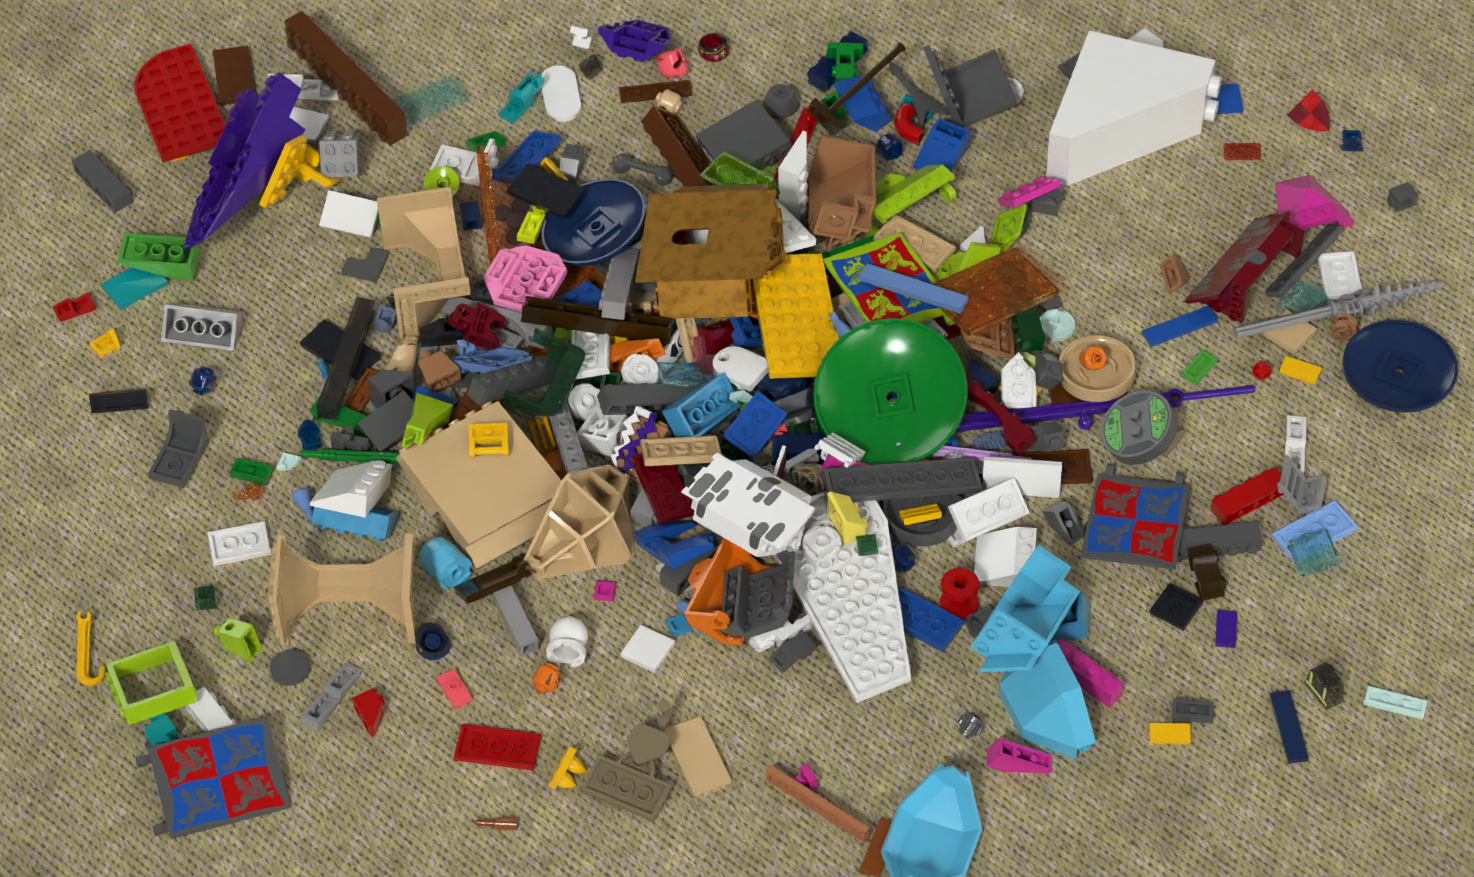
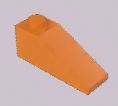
[610,338,666,373]

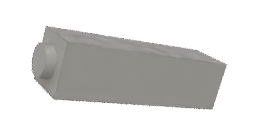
[493,586,539,656]

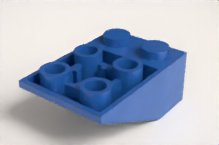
[913,118,971,172]

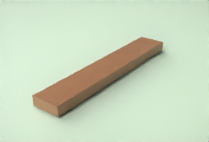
[766,765,870,843]

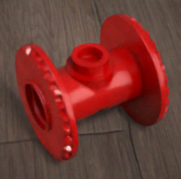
[939,567,980,619]

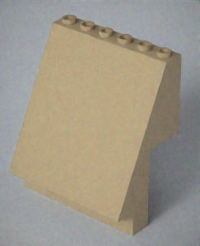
[396,401,561,571]

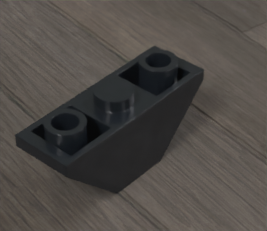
[419,318,473,347]

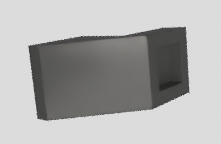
[769,631,818,673]

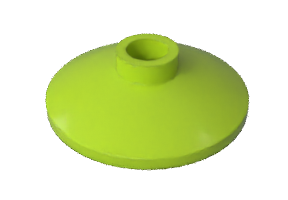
[424,166,460,197]

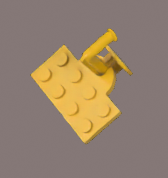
[259,135,342,208]

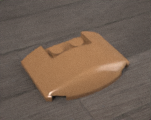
[959,298,1015,359]

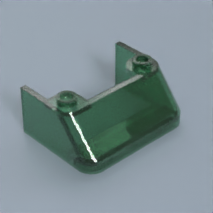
[503,328,585,416]

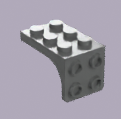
[148,409,209,488]

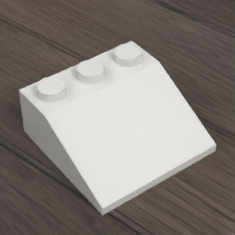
[974,527,1037,587]

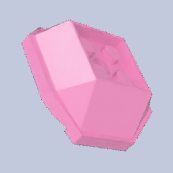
[484,245,567,313]

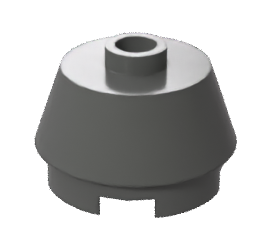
[763,84,799,119]

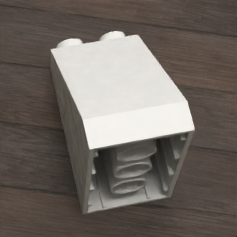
[1046,30,1222,186]

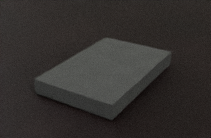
[357,390,414,452]

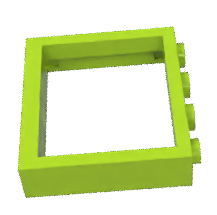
[105,641,198,726]

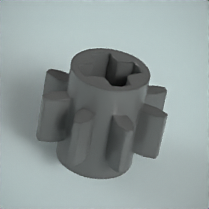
[957,712,984,738]

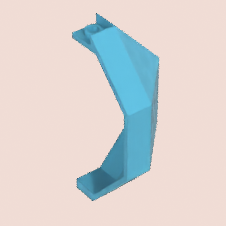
[999,639,1096,759]
[881,763,982,877]

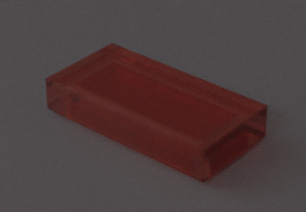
[1223,143,1261,160]

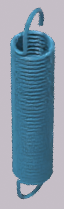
[315,358,338,394]

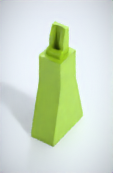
[402,393,453,447]

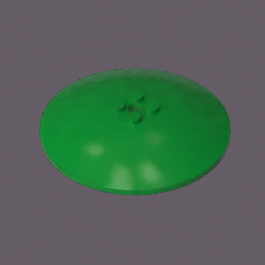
[814,318,968,465]

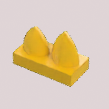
[547,746,588,789]

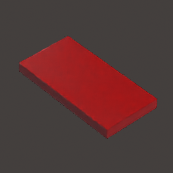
[454,724,541,771]

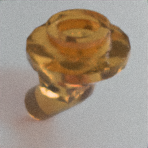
[233,483,261,502]

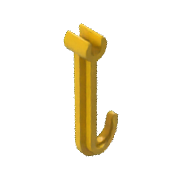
[77,611,105,686]

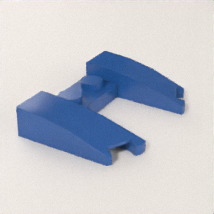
[729,316,762,349]
[633,520,714,569]

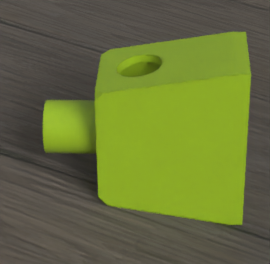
[214,618,262,662]

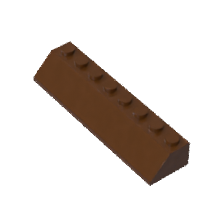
[641,106,725,186]

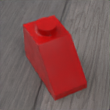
[352,688,385,737]

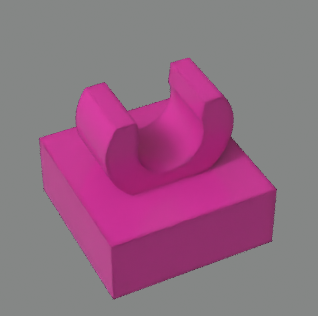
[794,763,818,791]

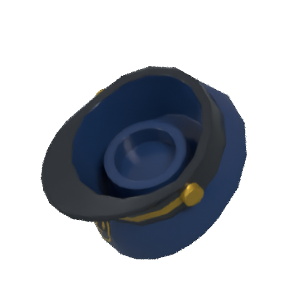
[416,623,451,660]

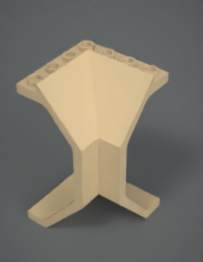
[377,187,471,341]
[268,533,417,645]

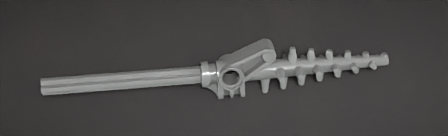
[1234,280,1445,338]

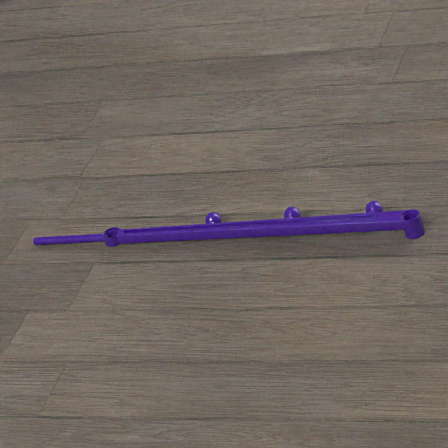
[955,385,1256,435]

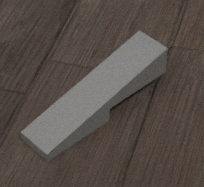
[301,662,363,733]

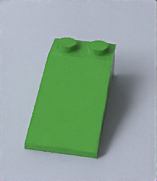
[117,233,200,281]

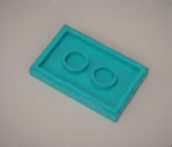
[101,267,168,311]

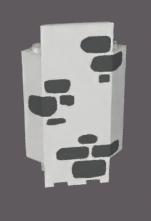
[681,452,814,557]

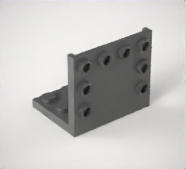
[923,45,1018,128]

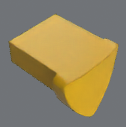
[89,328,120,358]

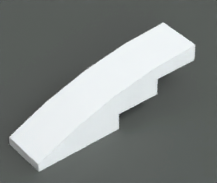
[268,74,339,101]

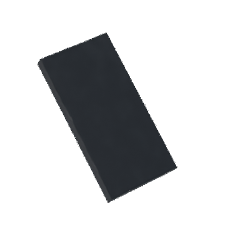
[506,163,586,219]
[300,319,381,381]

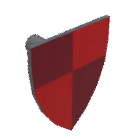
[1287,89,1330,132]

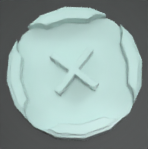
[1039,309,1075,341]

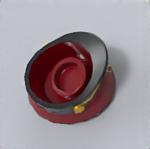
[698,33,730,62]

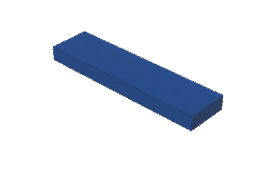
[1142,306,1217,347]

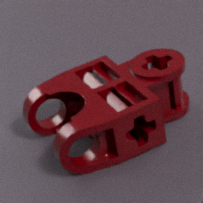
[448,302,506,350]

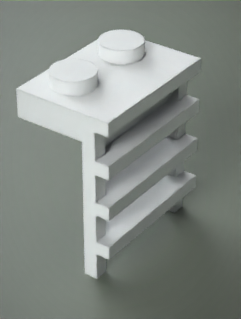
[814,433,865,468]

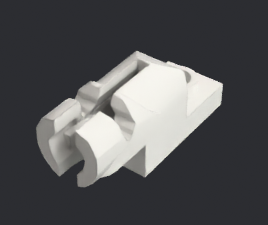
[749,615,813,653]

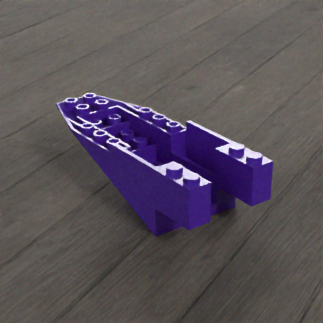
[183,72,306,250]

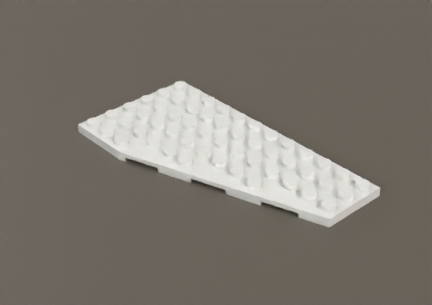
[774,491,911,703]

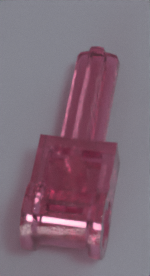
[692,336,714,383]

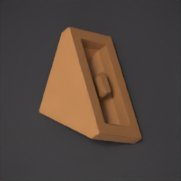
[1159,255,1191,293]

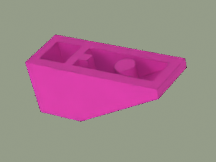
[987,738,1052,773]

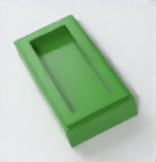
[1181,350,1218,385]

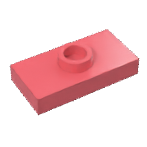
[436,669,473,709]

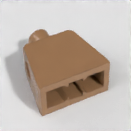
[418,350,461,392]

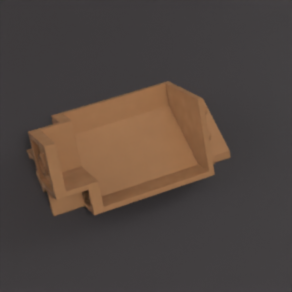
[808,135,876,251]

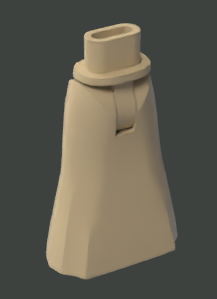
[383,336,419,379]

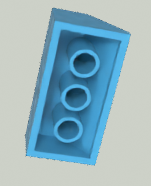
[311,506,400,541]

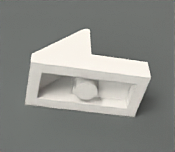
[570,26,598,49]

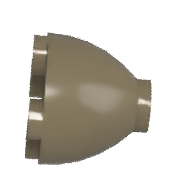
[791,463,827,497]

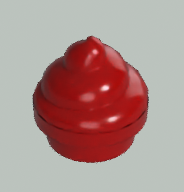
[1252,361,1271,380]

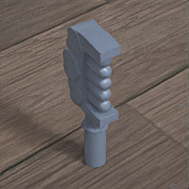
[954,431,1006,459]

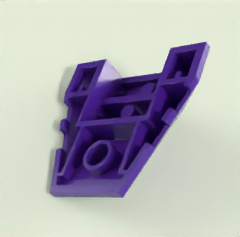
[598,19,671,62]

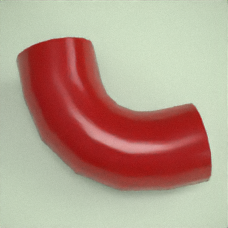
[893,103,925,146]

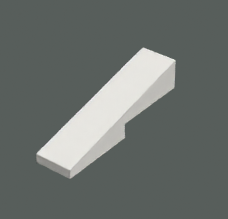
[1285,415,1307,475]

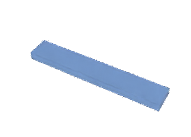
[859,263,969,314]

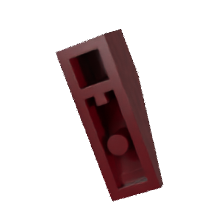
[698,319,751,355]

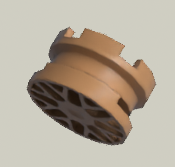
[1330,314,1358,341]

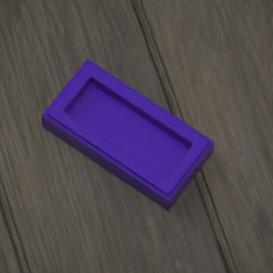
[1215,610,1237,648]

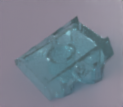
[1277,281,1331,323]
[1287,529,1341,577]

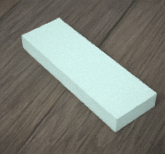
[1363,686,1428,720]

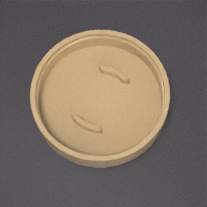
[1059,335,1135,402]

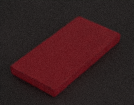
[631,453,695,525]

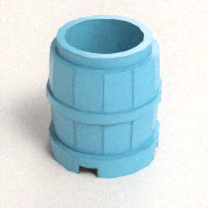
[419,537,472,590]

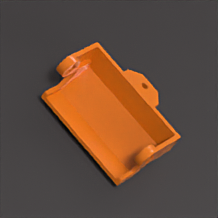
[684,538,774,646]

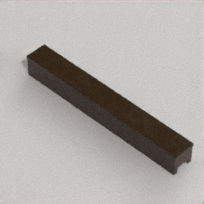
[521,296,673,345]

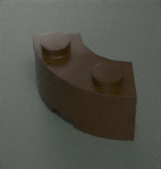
[1187,543,1226,601]

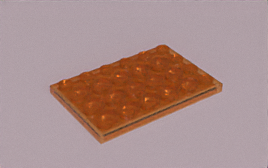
[932,247,1059,336]

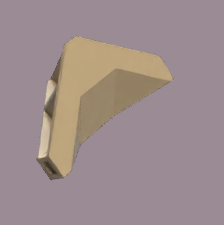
[524,464,634,579]

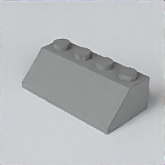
[161,302,243,351]

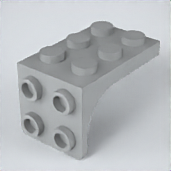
[319,130,360,178]

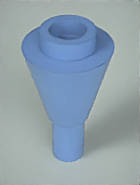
[828,312,852,339]
[292,488,313,522]

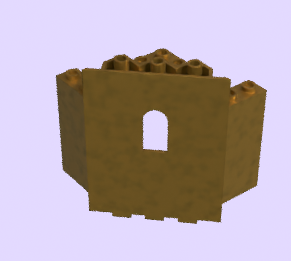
[635,183,786,319]

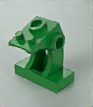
[826,42,863,84]

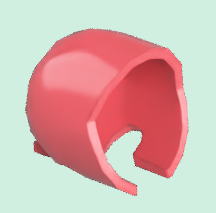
[656,47,689,79]

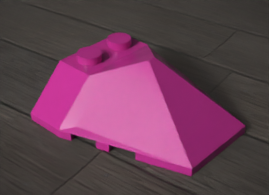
[1276,175,1355,230]

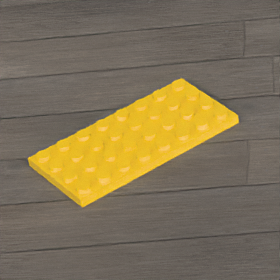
[751,253,839,379]

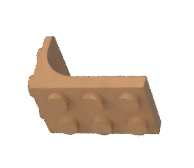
[610,416,676,484]

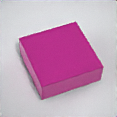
[594,581,616,601]

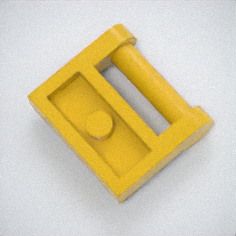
[469,423,509,457]

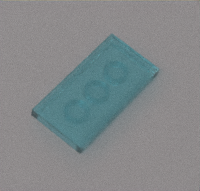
[392,75,469,126]

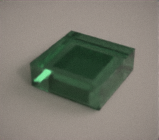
[856,534,878,556]

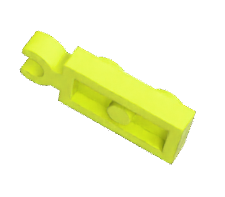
[517,205,547,244]

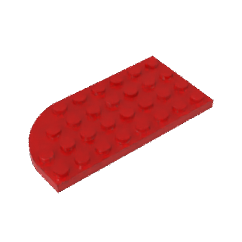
[134,43,225,163]

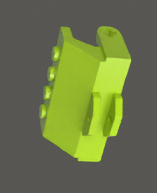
[863,165,956,237]

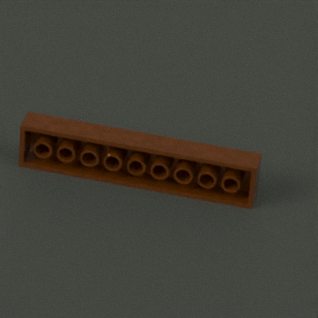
[285,11,408,146]

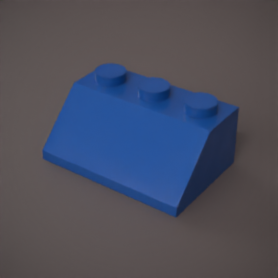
[834,76,891,132]

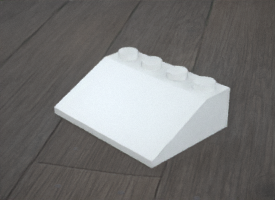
[778,131,808,221]
[310,461,392,517]

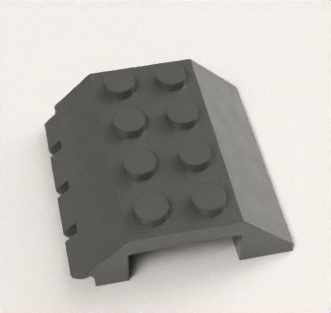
[720,550,796,638]

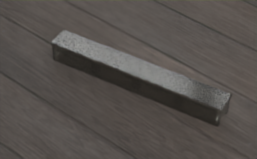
[317,296,375,421]

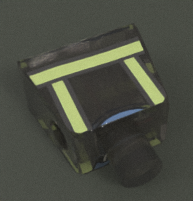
[1304,662,1344,710]

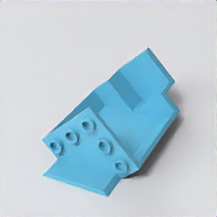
[971,544,1080,672]

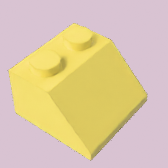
[827,492,868,545]

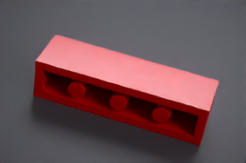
[1210,467,1284,525]

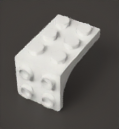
[429,138,498,188]

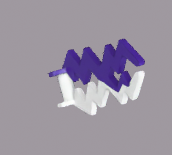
[611,406,657,472]

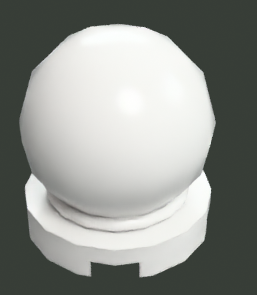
[546,616,588,667]

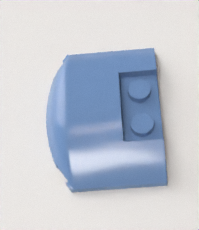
[449,347,533,373]

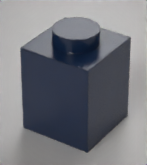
[460,201,482,231]

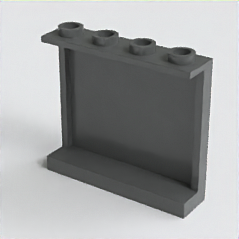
[696,99,792,185]

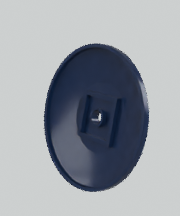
[542,178,647,266]
[1342,320,1458,413]

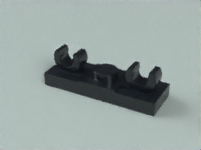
[89,389,149,413]

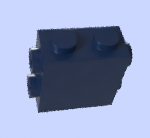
[754,373,807,401]

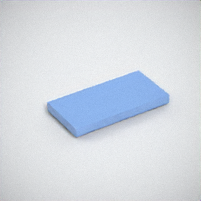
[1272,500,1359,563]

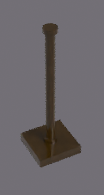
[807,42,906,136]

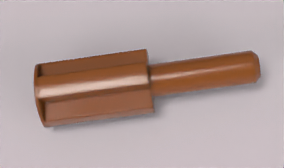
[476,817,518,830]

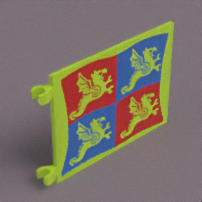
[823,232,956,326]

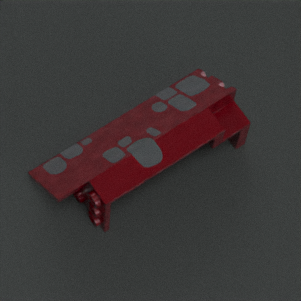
[1184,211,1304,323]

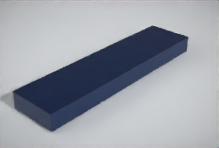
[1270,690,1308,764]

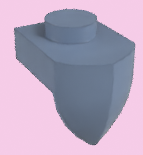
[374,305,397,333]

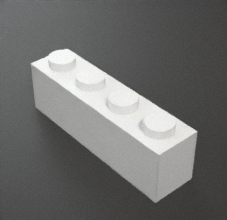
[185,687,237,732]

